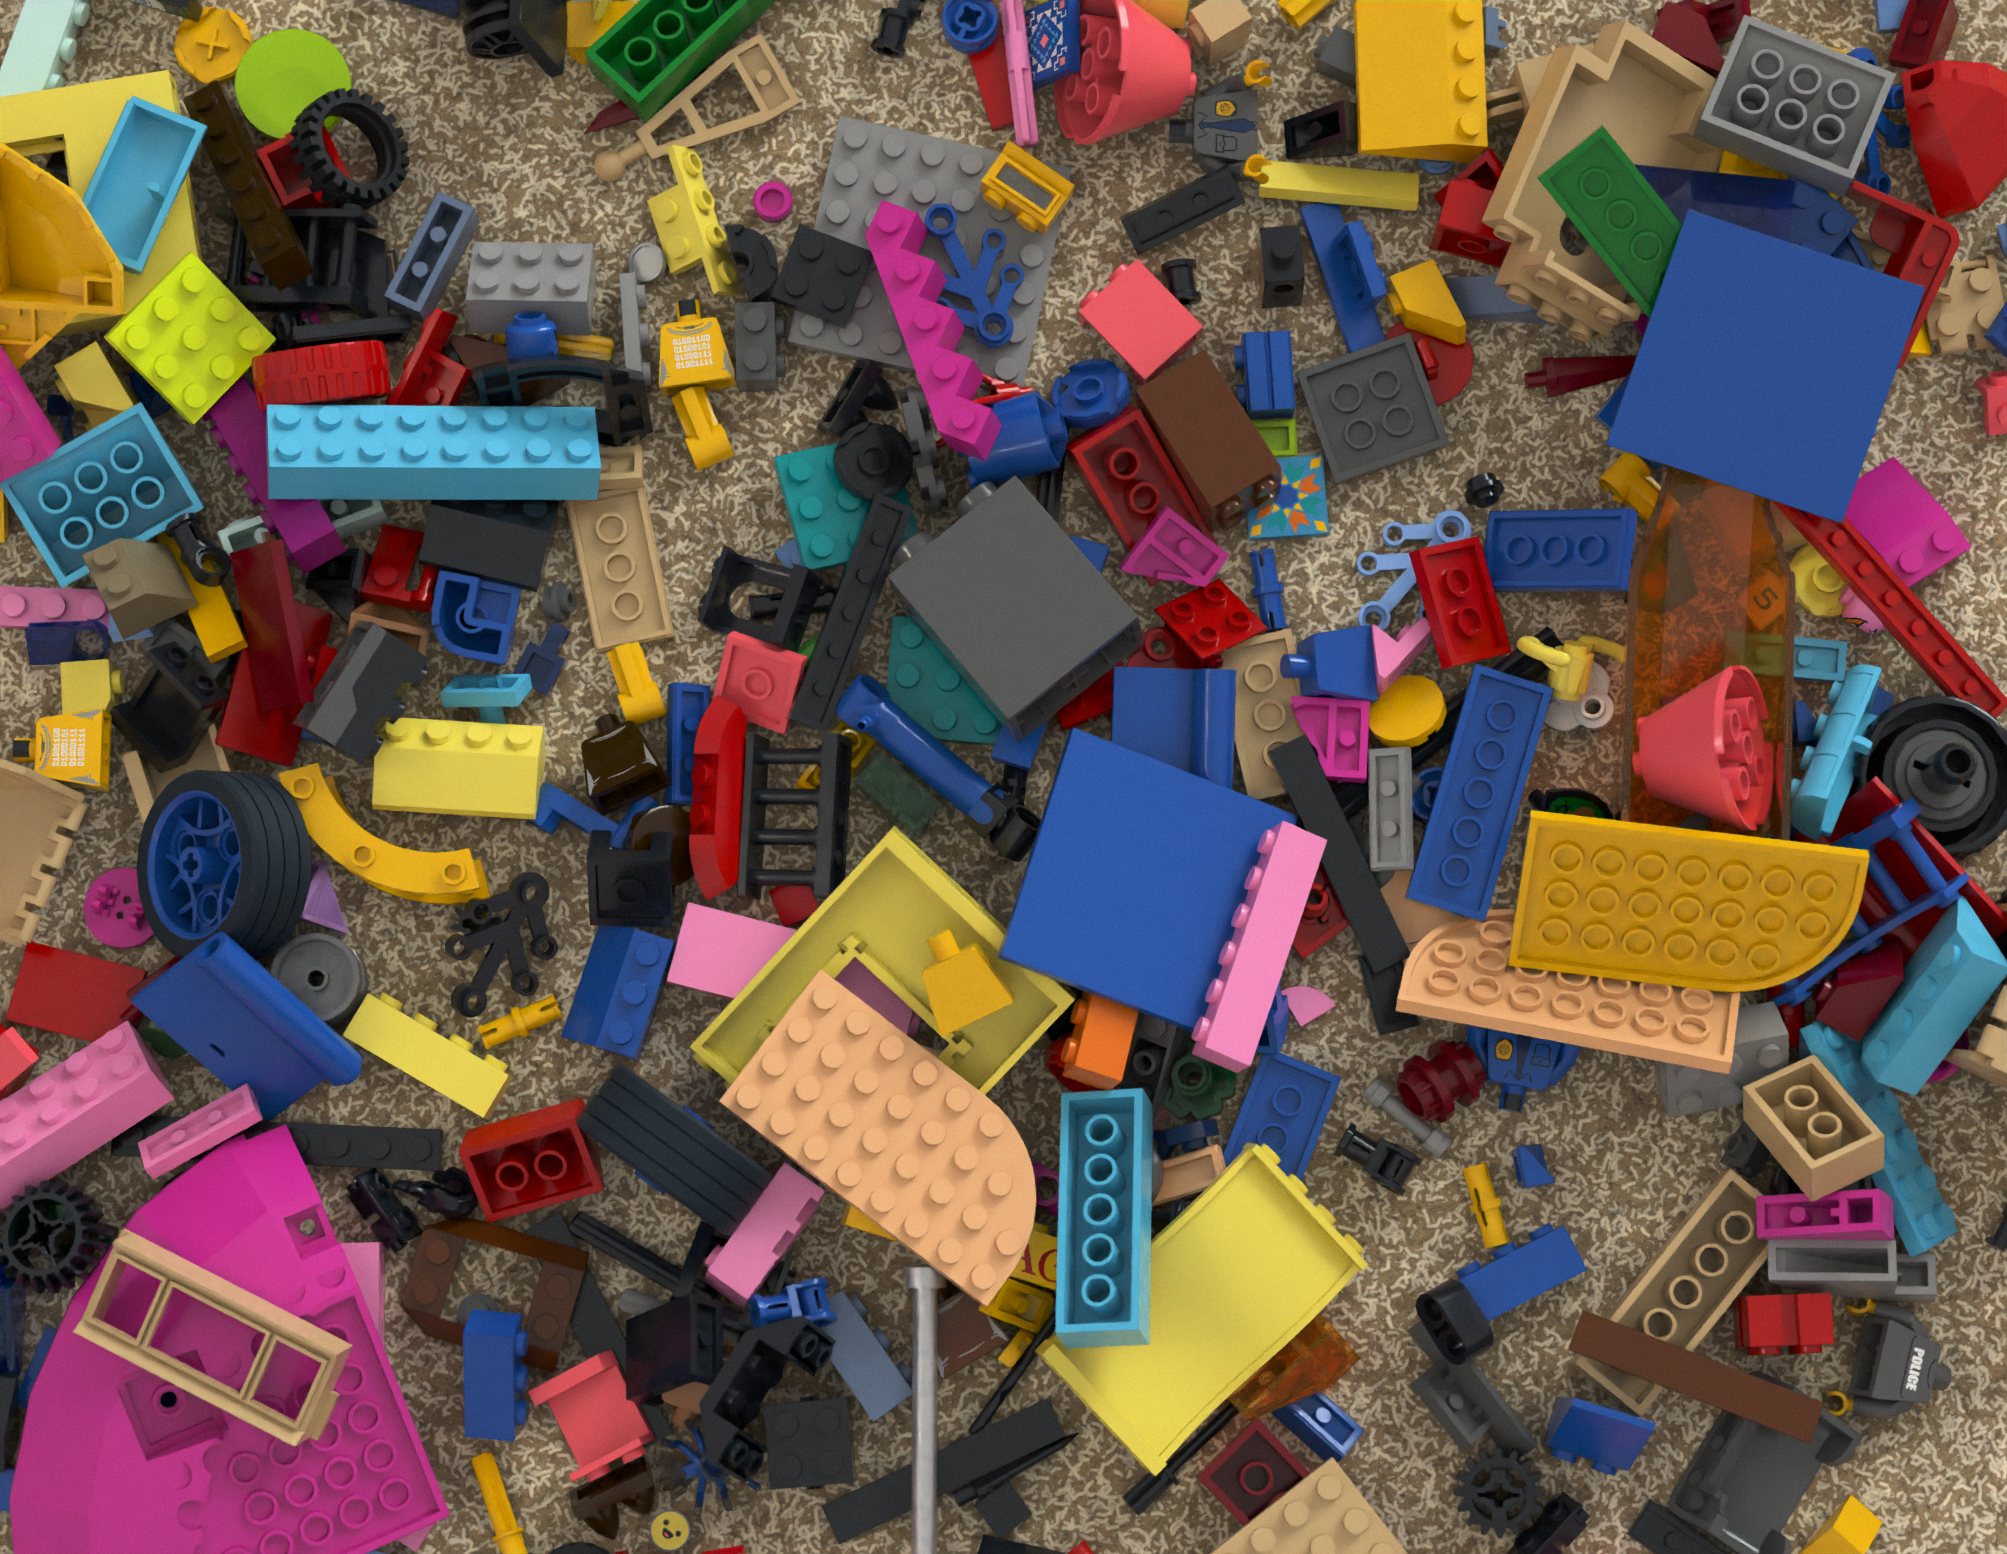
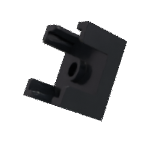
[587,830,676,927]

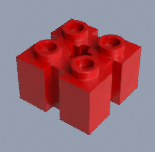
[1732,1293,1834,1356]

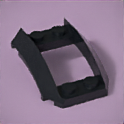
[473,354,653,447]

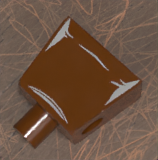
[937,1284,1010,1380]

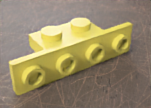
[647,144,740,297]

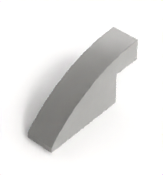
[1767,1239,1937,1303]

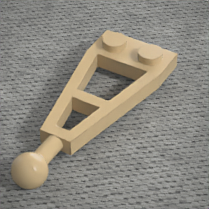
[594,33,801,182]

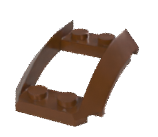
[400,1217,590,1373]

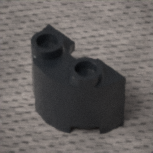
[724,224,780,302]

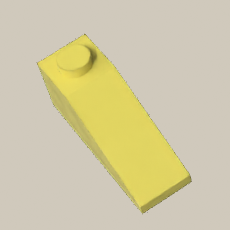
[60,659,125,788]

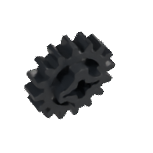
[1454,1444,1546,1538]

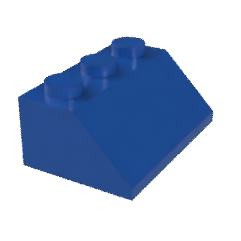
[561,925,676,1062]

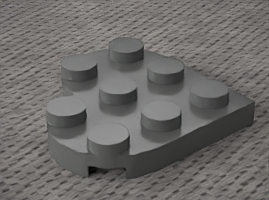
[898,387,949,515]

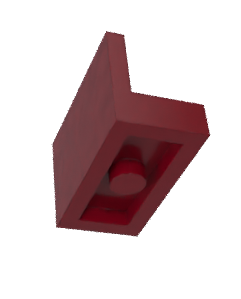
[1888,0,1959,70]

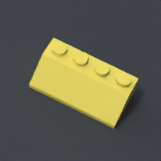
[372,717,546,820]

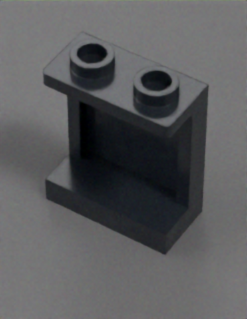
[109,641,229,774]
[626,1293,724,1407]

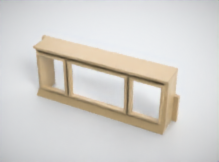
[73,1229,353,1447]

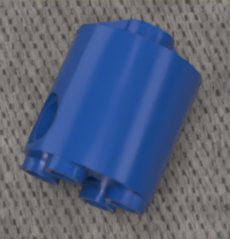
[958,390,1069,489]

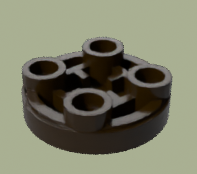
[625,805,694,887]

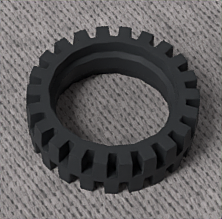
[290,88,410,210]

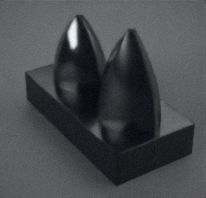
[816,360,898,438]

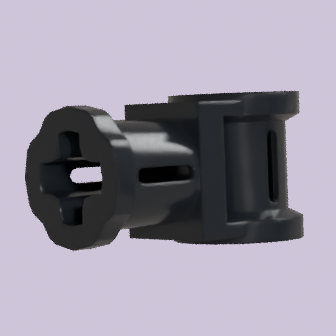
[1333,1122,1422,1196]

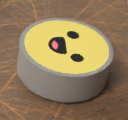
[649,1509,692,1552]

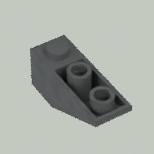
[1120,1013,1192,1122]

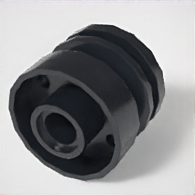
[456,0,528,60]

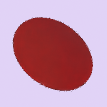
[1385,320,1474,406]

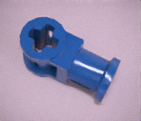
[749,1277,837,1328]

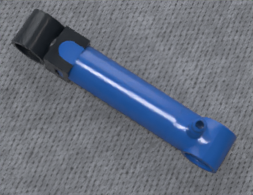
[835,674,1041,862]

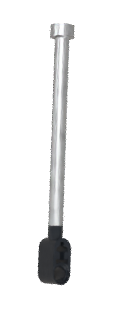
[904,1264,946,1554]

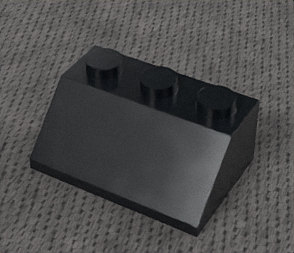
[419,500,559,592]

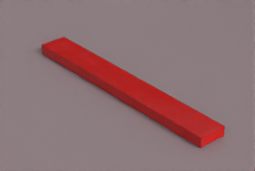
[1771,500,2007,718]

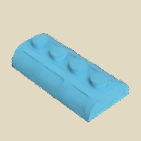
[82,96,208,275]
[1785,664,1882,841]

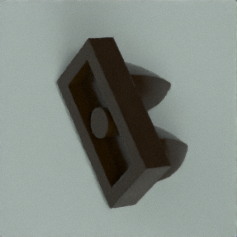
[569,1456,655,1540]

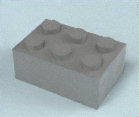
[465,242,596,335]
[1654,1001,1789,1118]

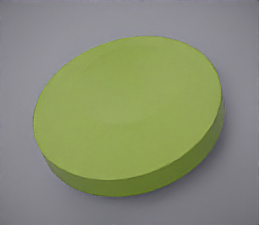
[235,29,352,141]

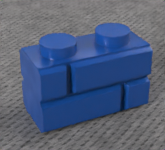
[1234,330,1295,420]

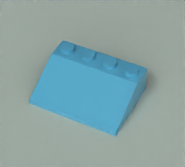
[0,402,205,588]
[1862,895,2007,1096]

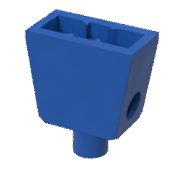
[1280,625,1378,704]

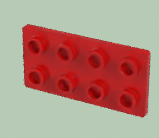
[215,601,338,767]

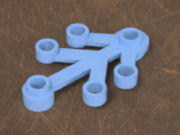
[1356,510,1471,631]

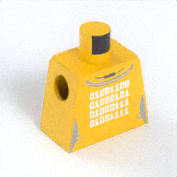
[659,299,737,397]
[13,709,112,792]

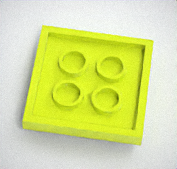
[104,251,276,425]

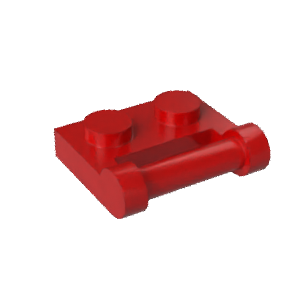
[361,524,440,612]

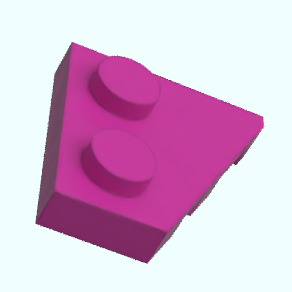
[1118,505,1230,587]
[1290,696,1370,783]

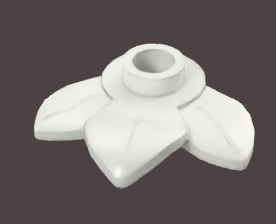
[1544,661,1615,732]

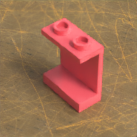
[1078,259,1203,386]
[528,1349,656,1483]

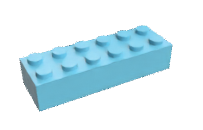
[1055,1088,1153,1348]

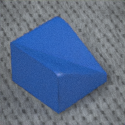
[1511,1144,1555,1189]

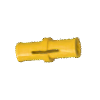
[478,994,564,1050]
[1461,1162,1510,1249]

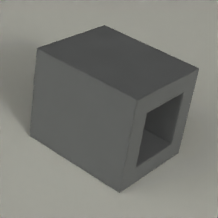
[1313,25,1356,90]

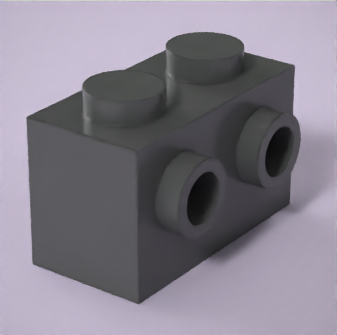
[735,302,786,392]

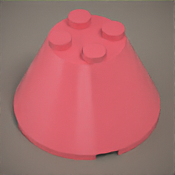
[1054,0,1197,145]
[1632,665,1774,831]

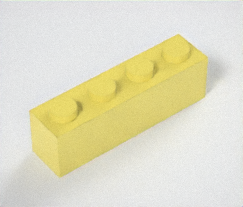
[342,992,513,1120]

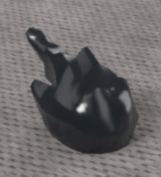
[392,1166,479,1220]

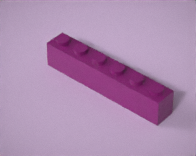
[202,375,347,574]

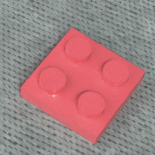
[712,631,808,734]

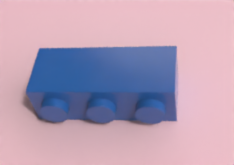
[1455,1222,1587,1322]
[463,1309,529,1442]

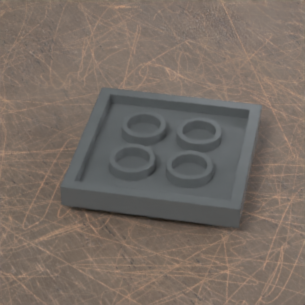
[1296,332,1450,486]

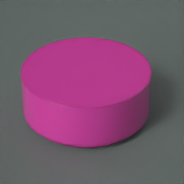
[753,182,793,223]

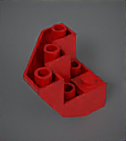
[1901,60,2007,219]

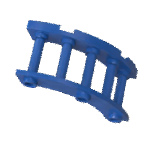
[1768,797,1970,1007]

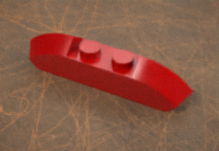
[689,695,747,900]

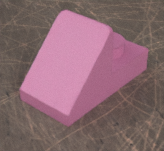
[1371,616,1432,697]

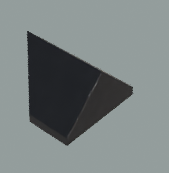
[305,548,372,625]

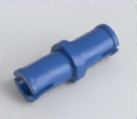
[1248,548,1288,633]

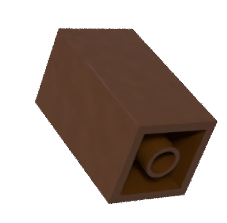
[1135,349,1281,533]

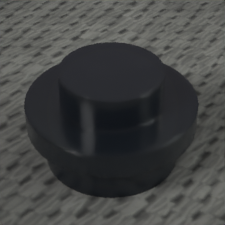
[1464,473,1504,508]

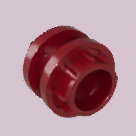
[1397,1039,1486,1123]

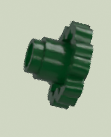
[1162,1038,1238,1121]

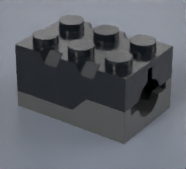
[292,620,429,763]

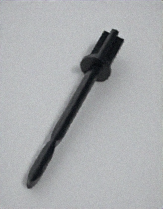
[968,1293,1056,1435]
[1122,1358,1286,1516]

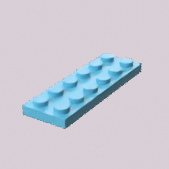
[1800,1021,1958,1257]

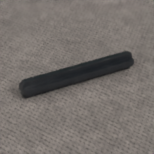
[569,1212,718,1299]

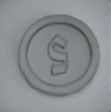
[628,242,667,283]

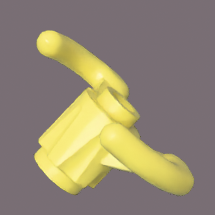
[1517,635,1634,701]

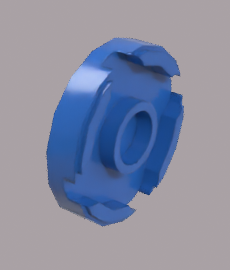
[1050,359,1131,429]

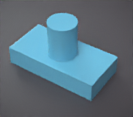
[440,674,533,724]

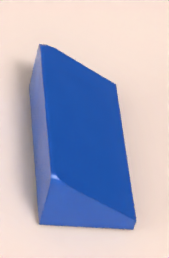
[1270,1374,1365,1463]

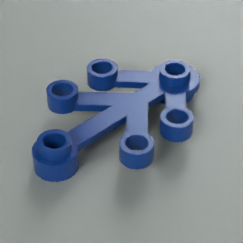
[1847,47,1911,195]
[925,203,1024,348]

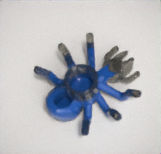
[655,1418,762,1517]

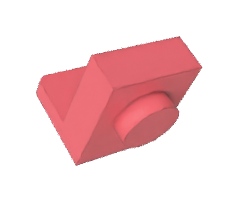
[1975,370,2007,436]

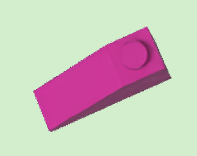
[1756,1189,1894,1240]

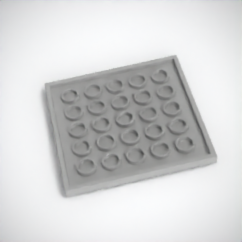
[788,116,1072,390]

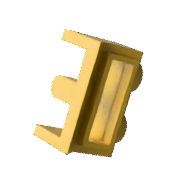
[979,140,1075,235]

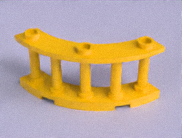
[278,763,491,905]

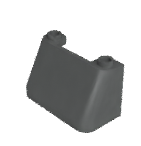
[1669,1371,1863,1554]

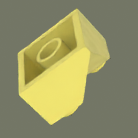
[54,341,138,432]

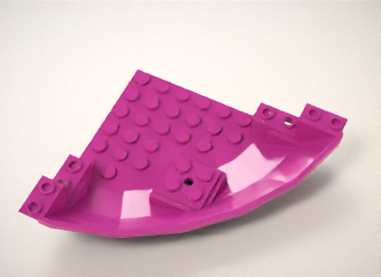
[9,1124,451,1554]

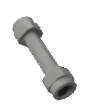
[1361,1077,1453,1159]

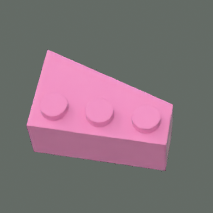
[703,1162,825,1310]

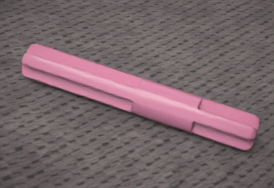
[1000,0,1040,148]

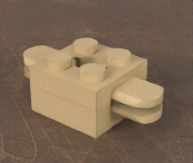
[1486,43,1594,130]

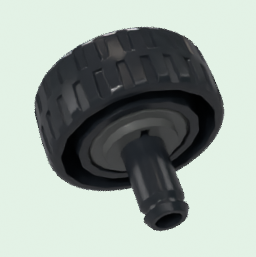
[1848,694,2007,863]

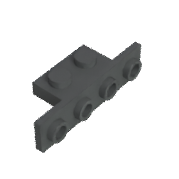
[1408,1321,1538,1459]

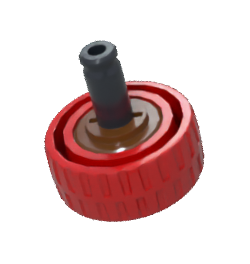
[252,340,391,412]

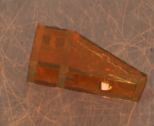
[1227,1314,1361,1421]

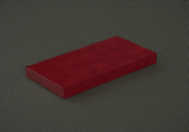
[230,539,314,713]

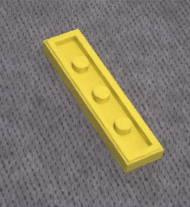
[1259,160,1419,211]

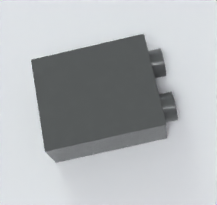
[888,475,1145,743]

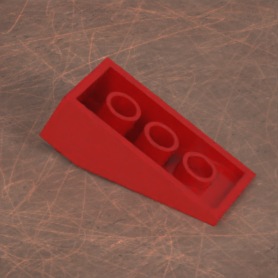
[1065,405,1218,587]

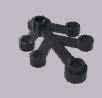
[445,872,558,1018]

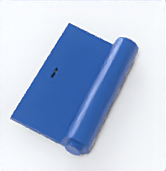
[1110,666,1237,790]
[131,932,362,1121]

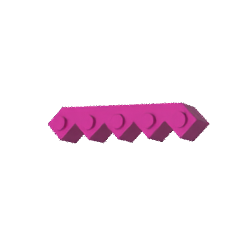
[865,200,1002,461]

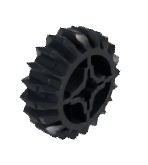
[0,1180,108,1294]

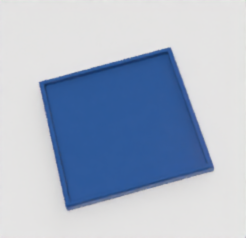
[1606,209,1925,523]
[997,727,1298,1032]

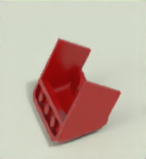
[1844,180,1959,370]

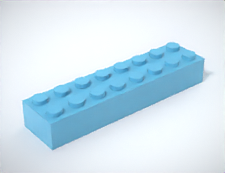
[266,405,601,500]

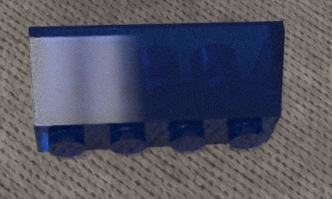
[1634,164,1797,242]

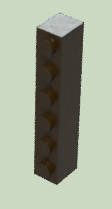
[182,80,315,291]

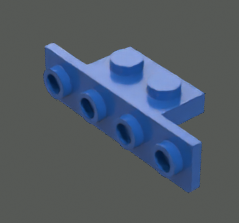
[1299,202,1387,353]

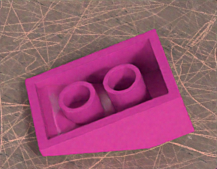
[1845,457,1971,589]

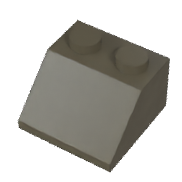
[82,538,198,640]

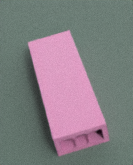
[667,902,921,1038]

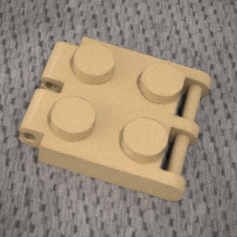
[1924,254,2004,356]

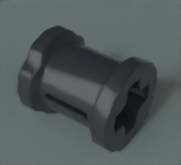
[1161,258,1202,306]

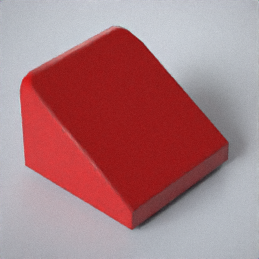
[769,886,819,927]

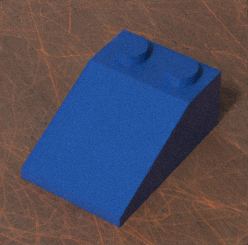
[1543,1397,1656,1476]

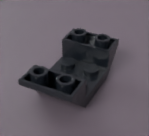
[699,1315,836,1484]

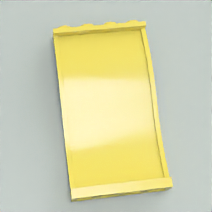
[1034,1142,1368,1476]

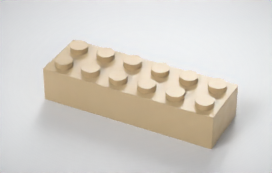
[1569,1169,1768,1417]

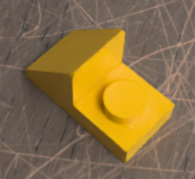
[978,1277,1055,1333]

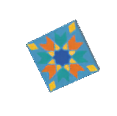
[1246,455,1329,541]

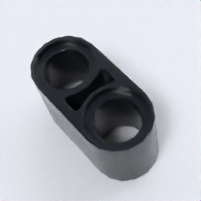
[1416,1279,1494,1365]

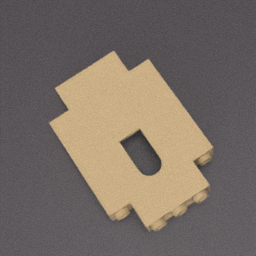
[1481,21,1723,342]

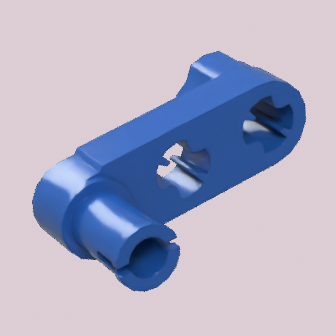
[525,782,660,850]

